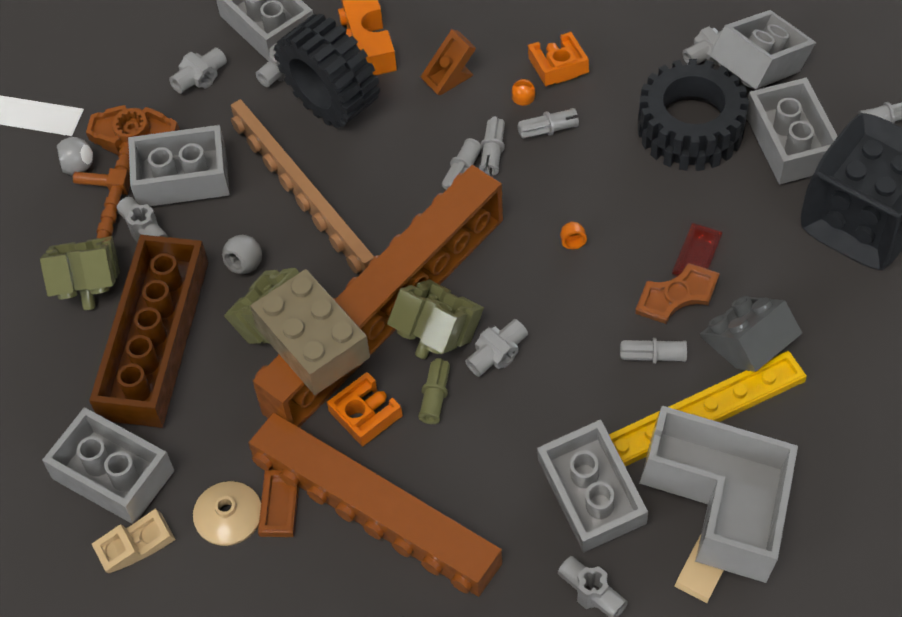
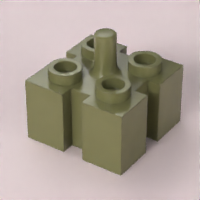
[40,236,120,310]
[224,268,300,344]
[387,279,484,359]

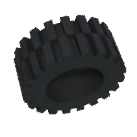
[274,14,380,128]
[638,59,749,171]

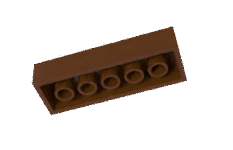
[89,234,209,428]

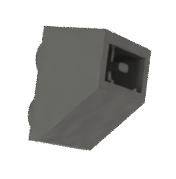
[700,296,802,372]

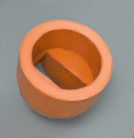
[512,79,535,106]
[560,221,587,250]

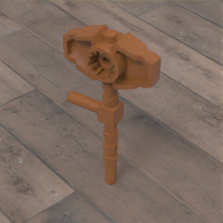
[73,105,180,239]

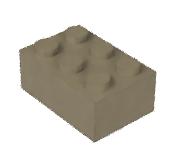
[250,269,370,395]

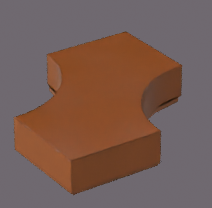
[635,263,720,324]

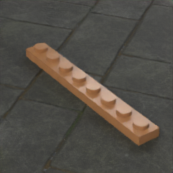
[231,99,374,274]

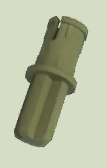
[418,358,450,424]

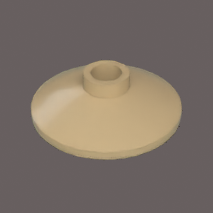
[193,481,261,546]

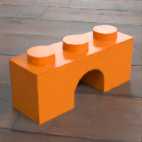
[338,0,397,75]

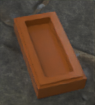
[258,470,299,537]

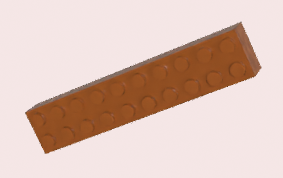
[253,165,503,428]

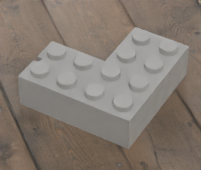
[639,406,798,583]

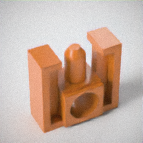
[528,32,589,86]
[327,372,403,447]

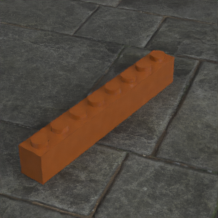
[248,412,502,597]

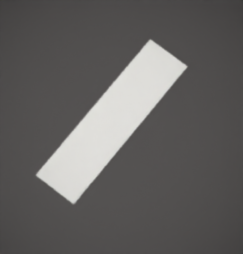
[0,95,84,136]

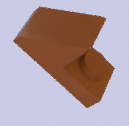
[420,29,476,95]

